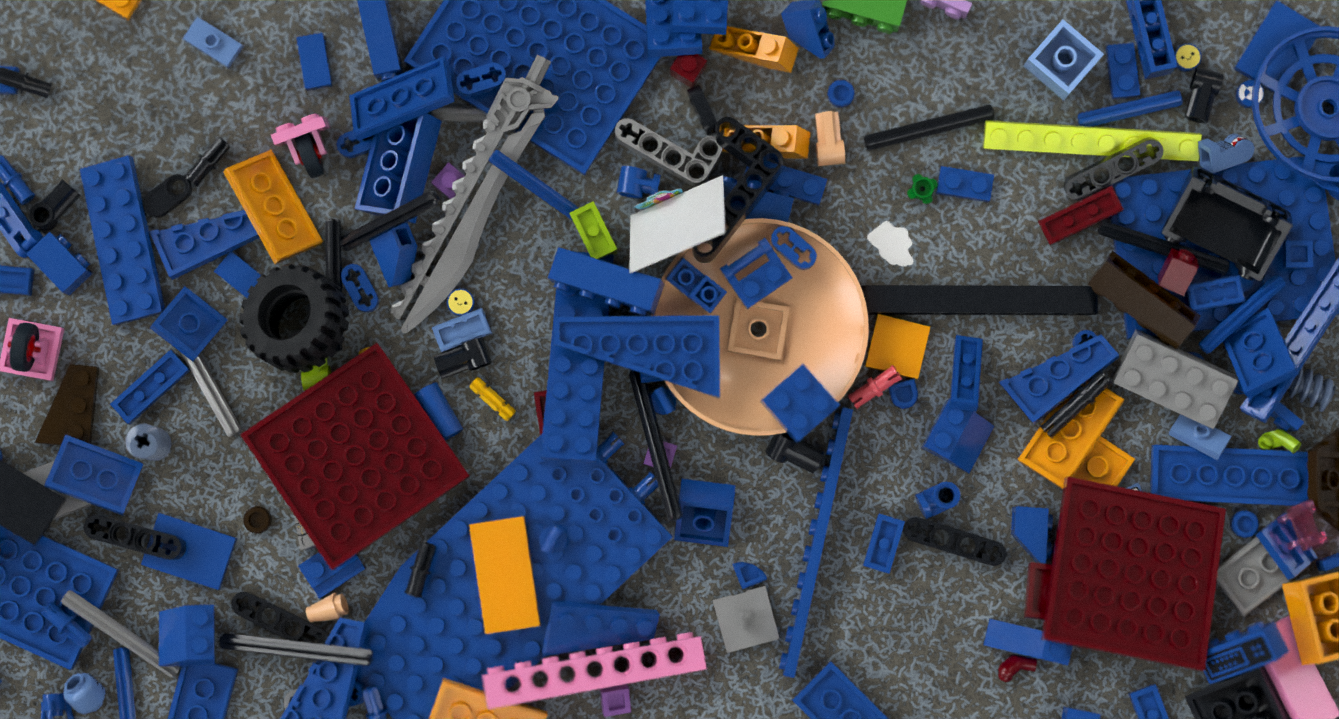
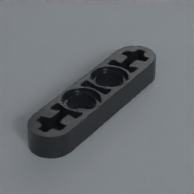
[1063,137,1164,200]
[83,515,186,560]
[903,517,1007,566]
[231,592,329,643]

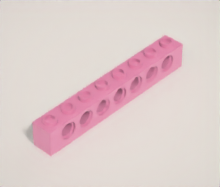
[482,632,707,709]

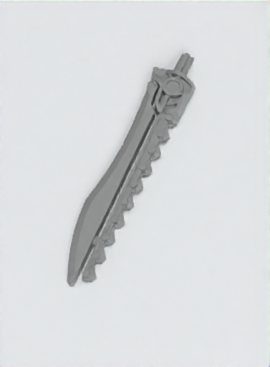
[391,55,558,333]

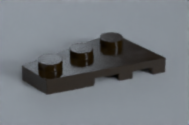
[34,364,99,445]

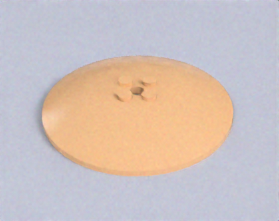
[651,218,869,436]

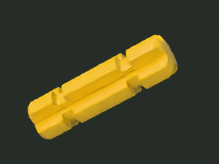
[469,377,516,421]

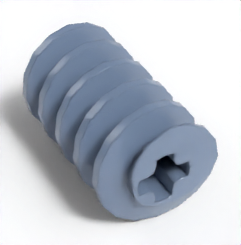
[1288,366,1336,413]
[126,424,172,461]

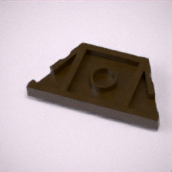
[1307,428,1339,531]

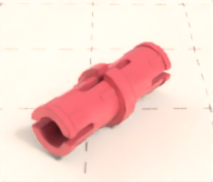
[848,365,902,409]

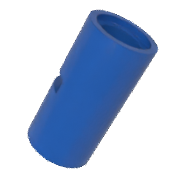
[414,382,463,441]

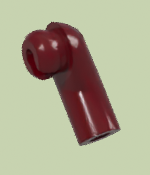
[998,655,1037,682]

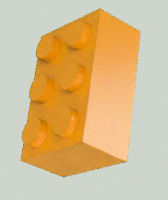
[1282,571,1339,665]

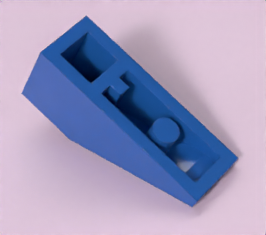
[983,619,1073,665]

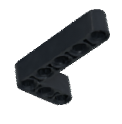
[692,117,783,263]

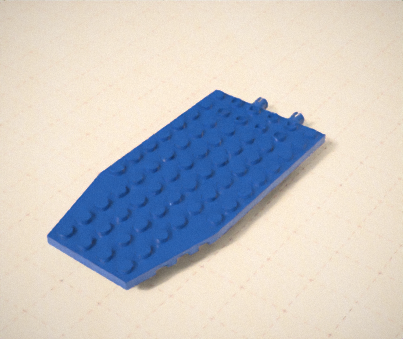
[356,432,673,719]

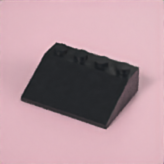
[1185,665,1291,719]

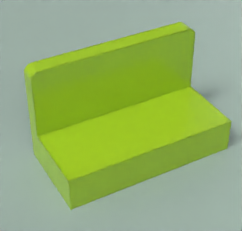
[569,201,618,260]

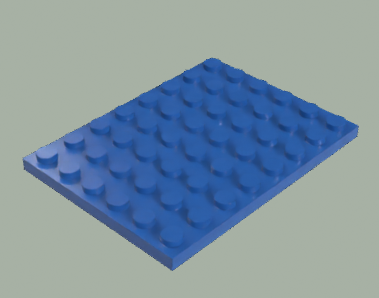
[404,0,662,176]
[1106,156,1339,339]

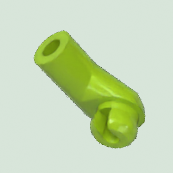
[1258,429,1301,453]

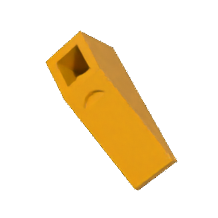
[709,26,799,73]
[722,125,811,159]

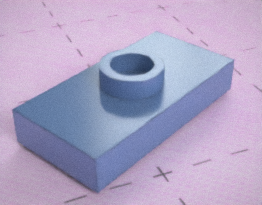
[183,17,243,68]
[432,308,492,353]
[1169,414,1231,460]

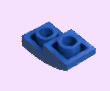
[665,258,727,313]

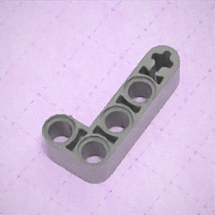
[615,118,722,187]

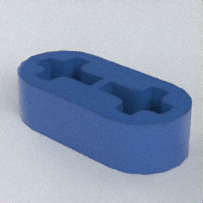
[456,62,507,97]
[336,130,372,159]
[771,226,817,270]
[341,264,379,313]

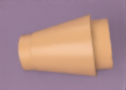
[306,593,349,623]

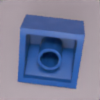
[921,398,994,474]
[674,479,736,547]
[159,605,215,667]

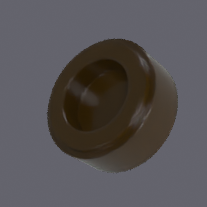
[243,506,272,534]

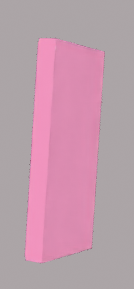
[1264,615,1339,719]

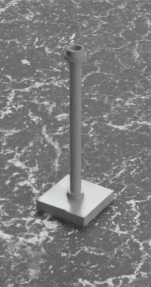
[713,586,780,653]

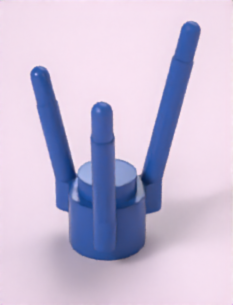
[40,693,74,719]

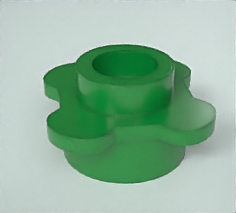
[907,174,938,204]

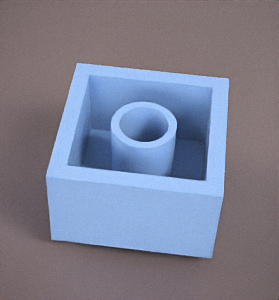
[1023,19,1104,100]

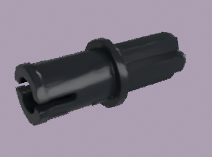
[0,67,52,99]
[184,137,230,187]
[404,542,436,598]

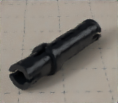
[1040,371,1113,439]

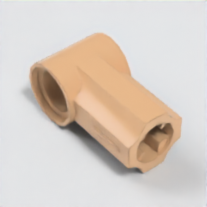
[815,111,845,166]

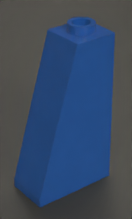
[357,0,403,82]

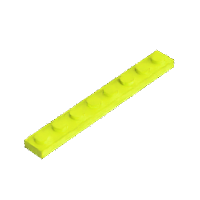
[983,120,1202,161]

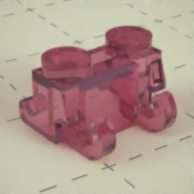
[1277,500,1328,551]

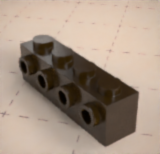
[1088,251,1201,349]

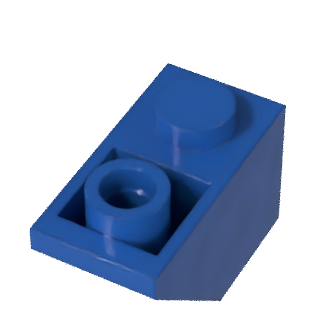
[781,0,835,59]
[369,222,418,288]
[1011,506,1053,564]

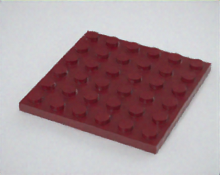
[240,343,470,571]
[1041,476,1226,671]

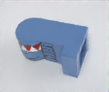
[1198,133,1254,173]

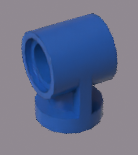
[616,166,661,199]
[915,482,960,519]

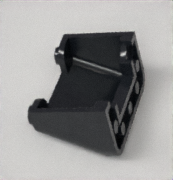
[1161,166,1293,281]

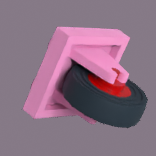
[271,113,330,179]
[0,318,64,381]

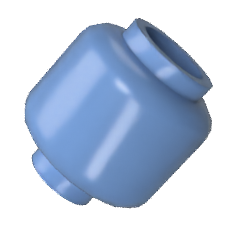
[64,673,105,714]

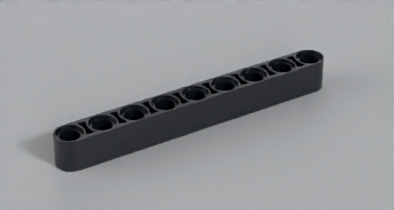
[861,285,1098,315]

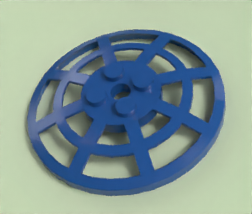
[1251,26,1339,184]

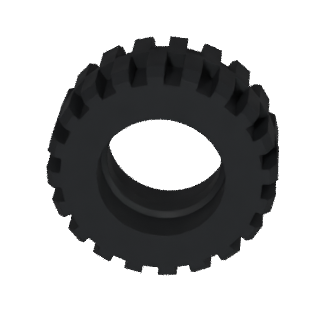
[239,264,349,373]

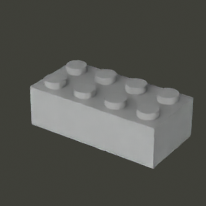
[1112,329,1238,429]

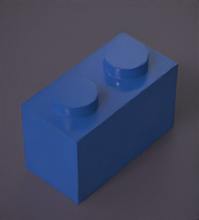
[26,232,93,296]

